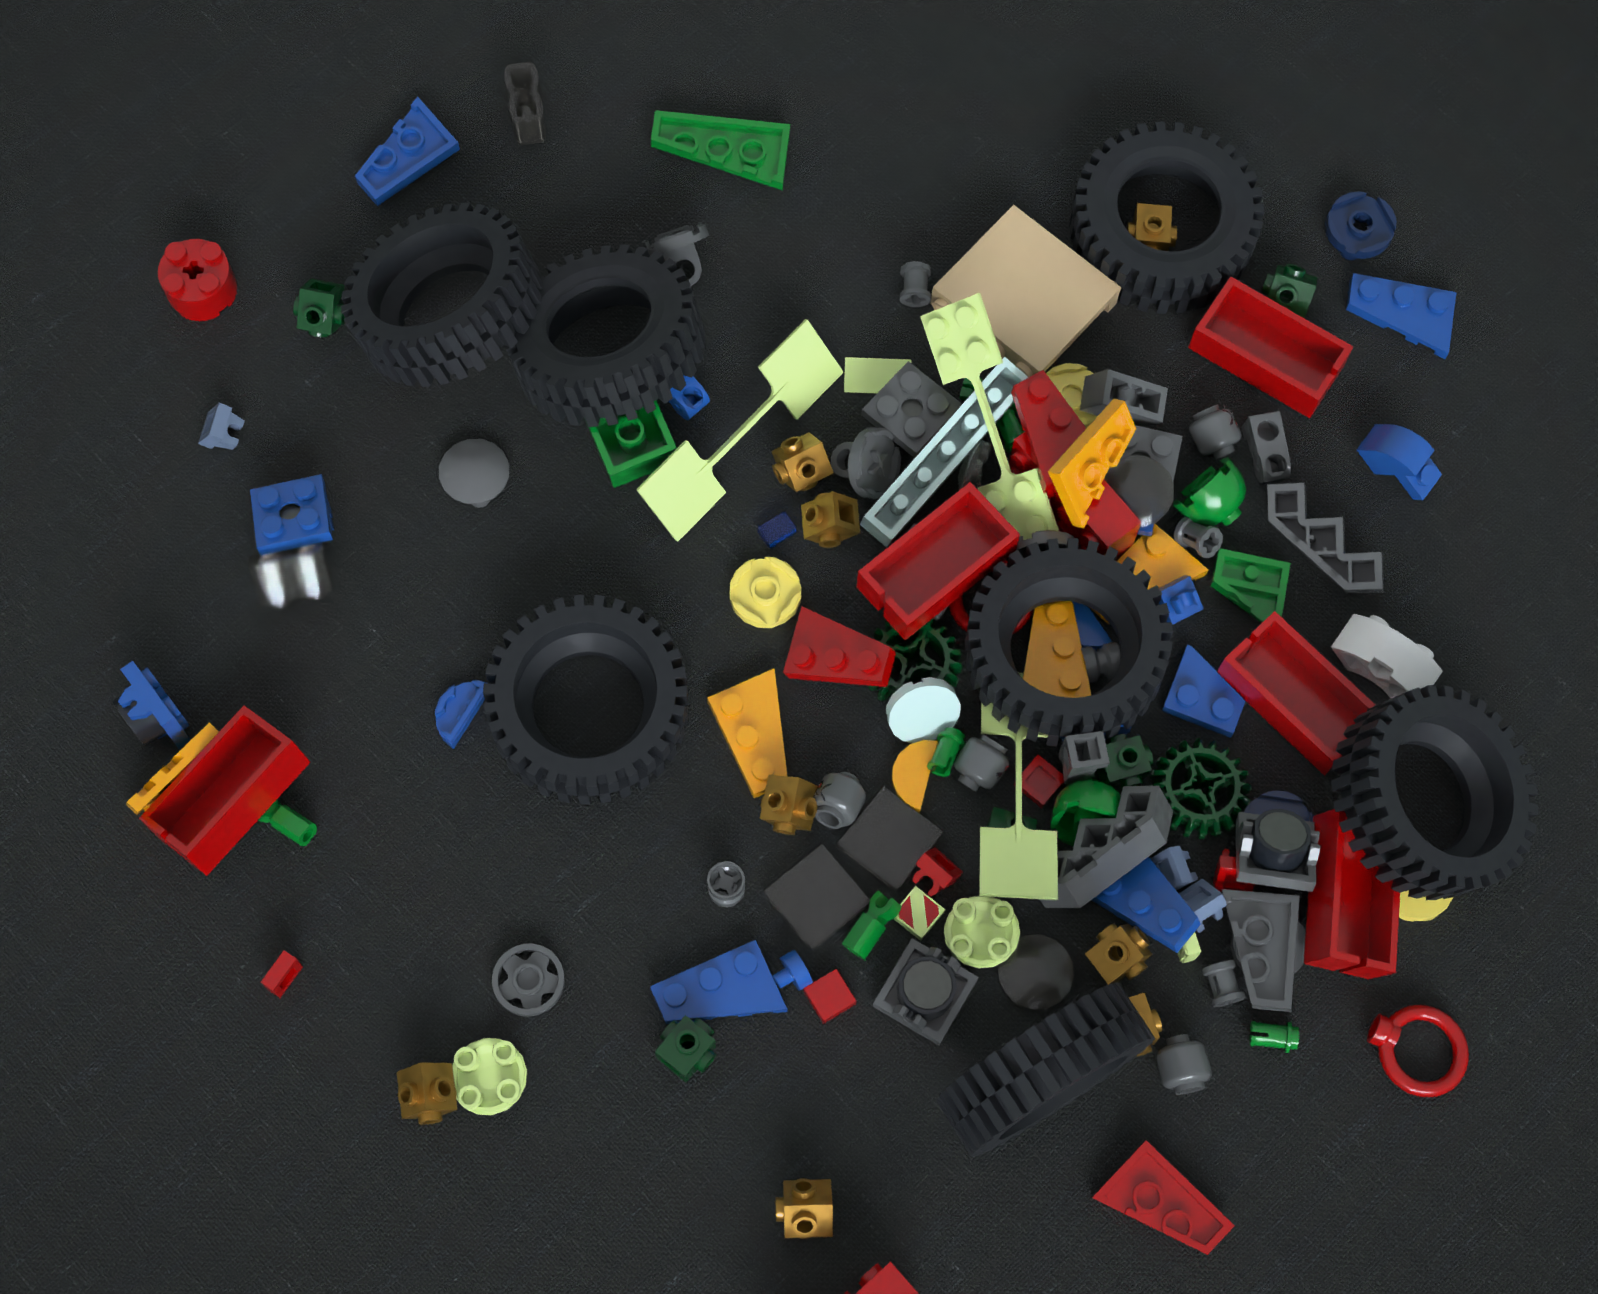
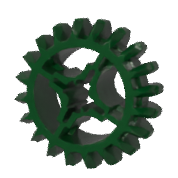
[868,618,962,701]
[1150,738,1251,840]

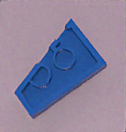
[355,96,460,206]
[1346,273,1456,359]
[1091,857,1201,953]
[650,940,787,1024]

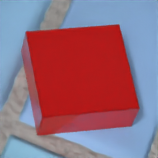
[1013,755,1064,808]
[261,950,303,998]
[803,969,857,1024]

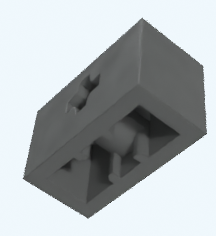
[1080,369,1168,427]

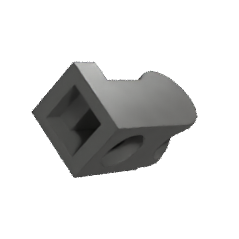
[1241,411,1291,483]
[1059,731,1110,785]

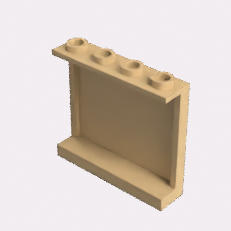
[930,205,1121,377]

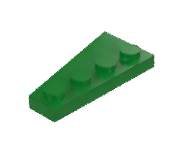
[651,110,790,191]

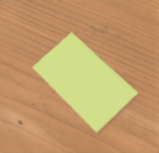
[844,357,911,393]

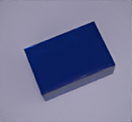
[758,511,797,549]

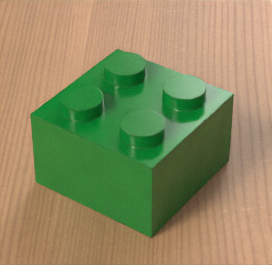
[585,400,677,488]

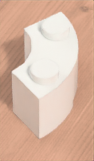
[1331,614,1443,698]

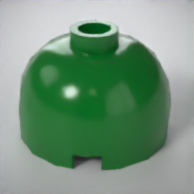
[1173,457,1246,527]
[1050,779,1121,847]

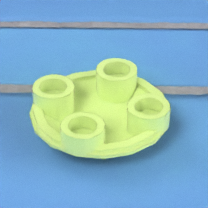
[944,896,1020,969]
[452,1038,527,1115]

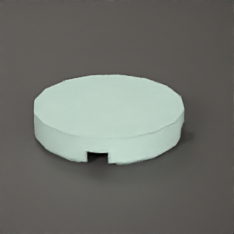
[886,677,961,743]

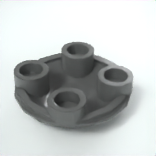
[439,439,510,508]

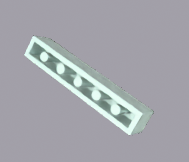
[860,356,1028,547]

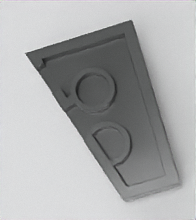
[1222,889,1300,1012]

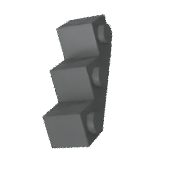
[1267,483,1384,594]
[1040,786,1173,908]

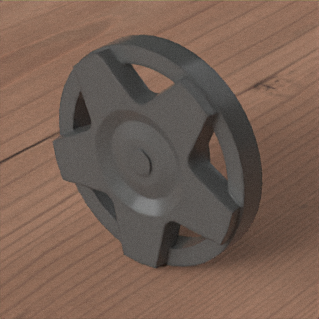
[492,943,565,1017]

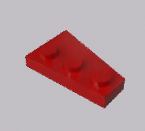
[1011,370,1087,494]
[783,606,896,687]
[1092,1140,1235,1255]

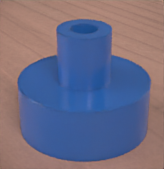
[773,950,813,991]

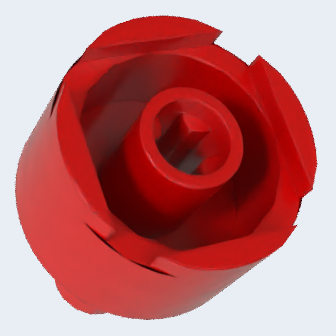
[158,239,237,321]

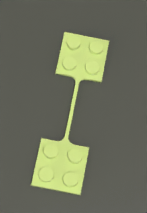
[920,293,1059,540]
[636,319,844,542]
[979,673,1058,900]

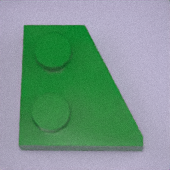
[1211,548,1291,623]

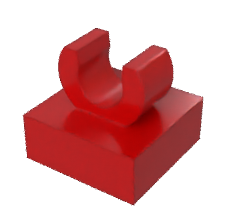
[912,847,963,897]
[1213,849,1255,892]

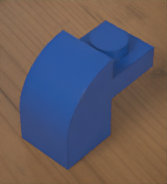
[1357,424,1442,500]

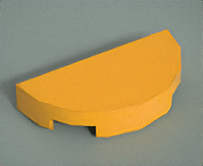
[892,740,938,814]

